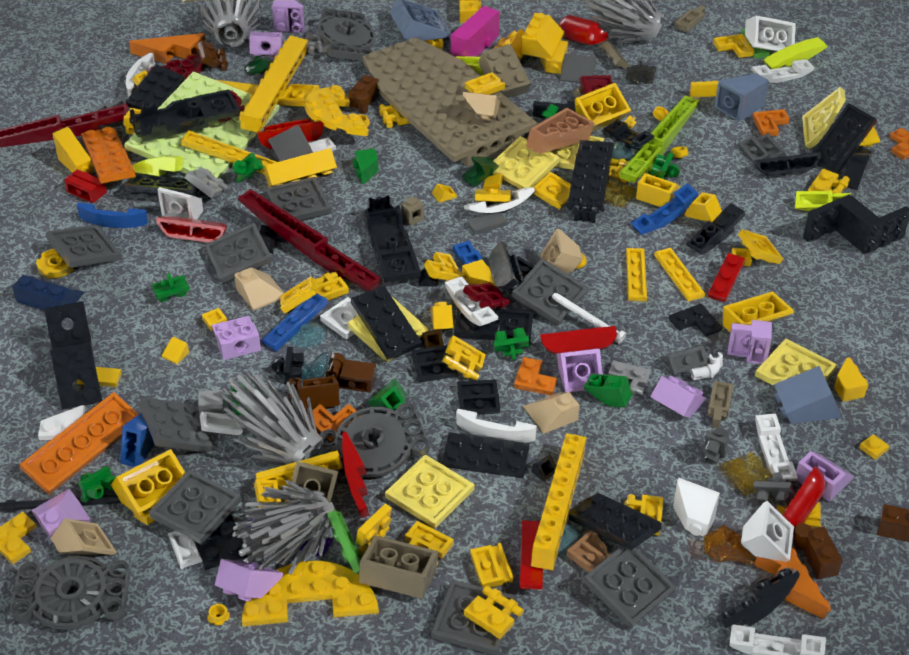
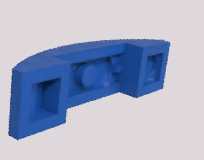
[631,183,699,235]
[77,203,148,228]

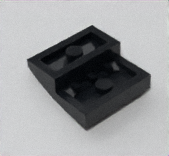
[412,345,458,382]
[457,379,501,414]

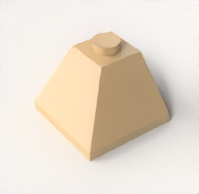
[463,92,500,120]
[540,229,582,274]
[234,268,284,311]
[523,392,579,434]
[51,518,117,555]

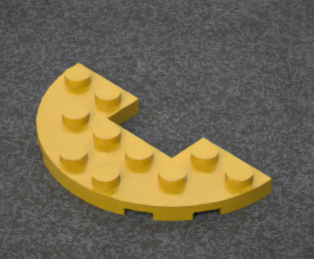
[305,85,369,136]
[242,561,379,626]

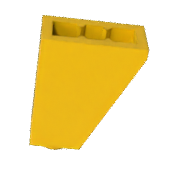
[539,40,568,74]
[52,127,94,174]

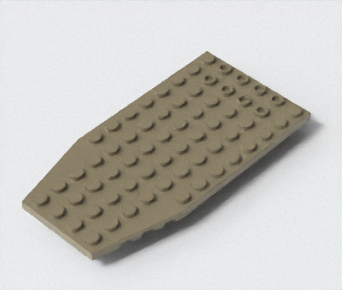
[362,37,537,167]

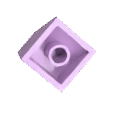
[557,349,603,392]
[215,559,283,601]

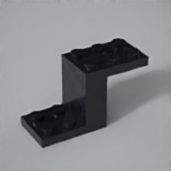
[803,194,909,254]
[44,301,102,409]

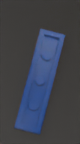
[262,293,328,352]

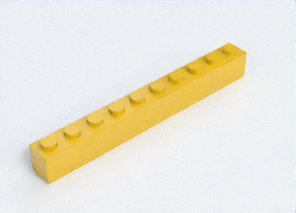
[239,35,308,133]

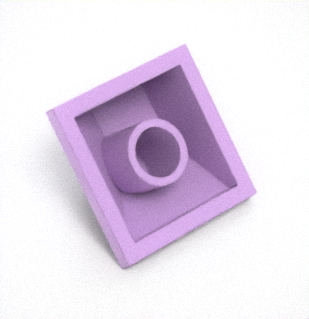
[31,488,91,543]

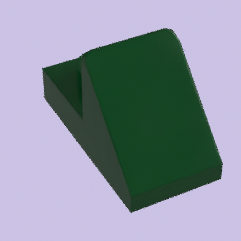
[462,157,499,188]

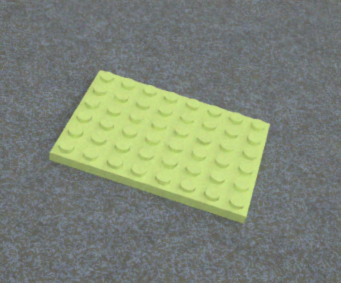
[124,72,279,179]

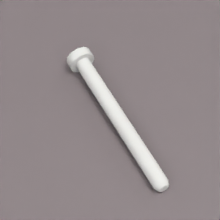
[552,293,627,344]

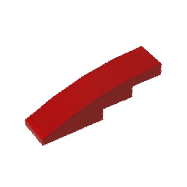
[342,431,369,518]
[520,520,543,590]

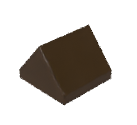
[421,329,444,348]

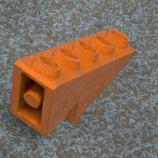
[129,33,206,64]
[755,548,831,620]

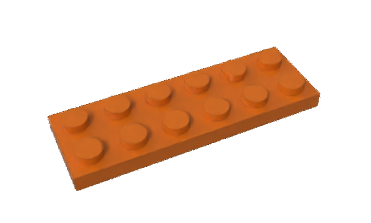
[81,127,135,183]
[20,392,139,495]

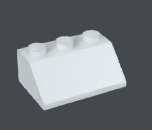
[745,16,796,51]

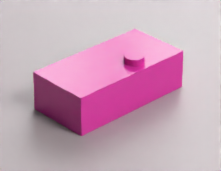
[451,6,500,57]

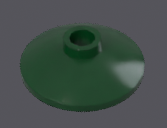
[244,55,274,74]

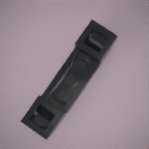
[604,119,655,149]
[843,147,874,190]

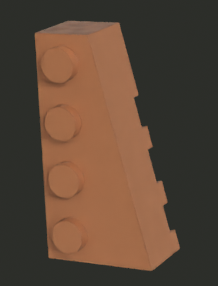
[526,108,594,154]

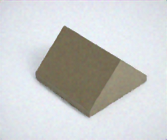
[286,461,338,503]

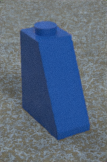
[120,413,155,468]

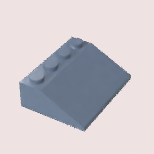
[390,0,452,41]

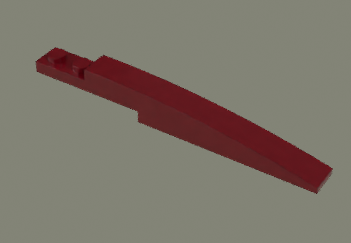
[0,103,129,148]
[238,189,382,292]

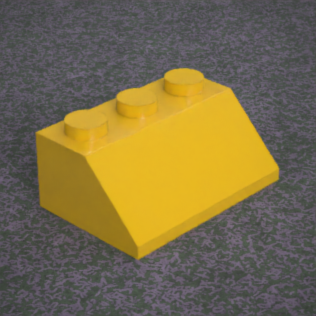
[521,13,564,59]
[575,83,631,132]
[723,291,794,332]
[111,449,186,515]

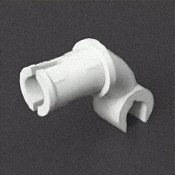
[690,352,723,381]

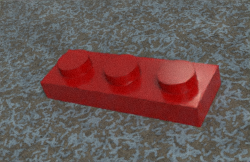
[708,253,745,302]

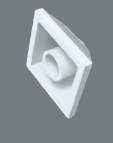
[158,187,203,220]
[673,478,720,537]
[741,501,794,562]

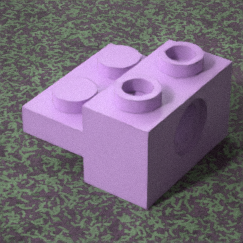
[250,31,283,57]
[212,316,261,360]
[727,320,772,364]

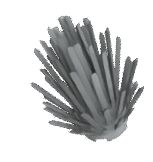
[200,0,261,47]
[582,0,664,43]
[221,372,323,464]
[232,480,335,574]

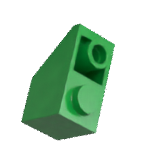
[352,148,379,184]
[583,374,632,408]
[368,378,407,414]

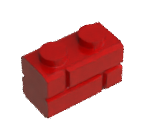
[64,169,107,203]

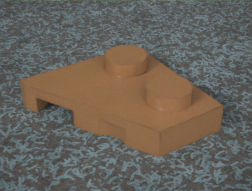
[566,530,611,572]

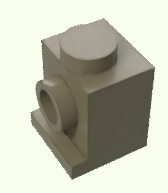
[401,197,424,226]

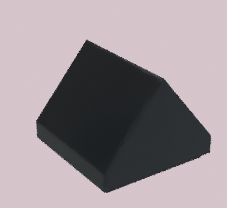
[419,268,437,287]
[531,453,556,482]

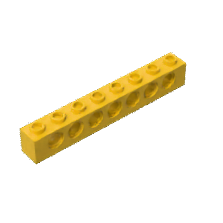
[531,433,586,571]

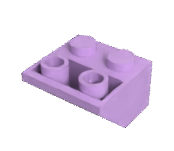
[272,0,305,33]
[651,375,708,418]
[796,451,854,502]

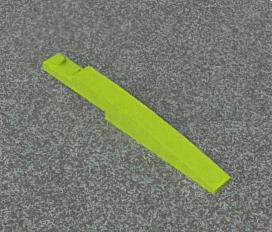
[619,96,700,183]

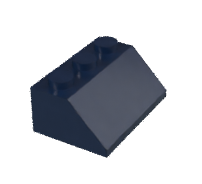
[12,275,85,310]

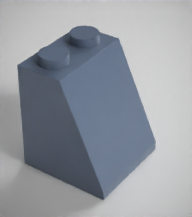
[714,73,769,122]
[774,366,842,424]

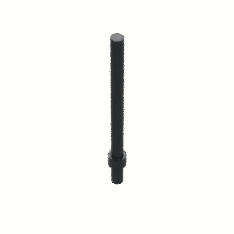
[0,495,120,513]

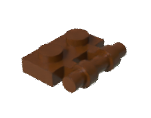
[198,40,228,71]

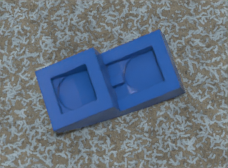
[452,241,486,265]

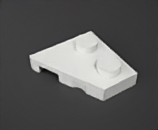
[38,406,85,440]

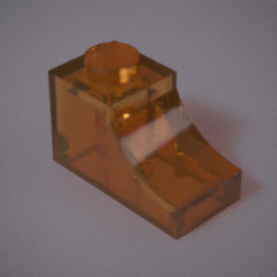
[704,524,755,565]

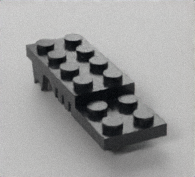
[129,89,241,142]
[567,140,614,223]
[363,195,421,283]

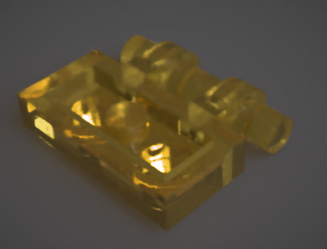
[605,176,637,207]
[722,452,773,496]

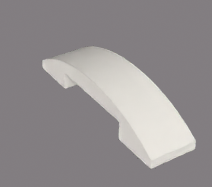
[126,53,155,98]
[751,59,814,83]
[464,187,535,213]
[445,277,498,326]
[456,409,537,443]
[755,414,798,481]
[729,625,826,655]

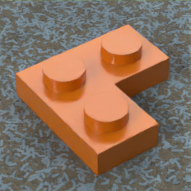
[752,109,790,136]
[889,127,909,160]
[514,357,557,395]
[307,404,362,443]

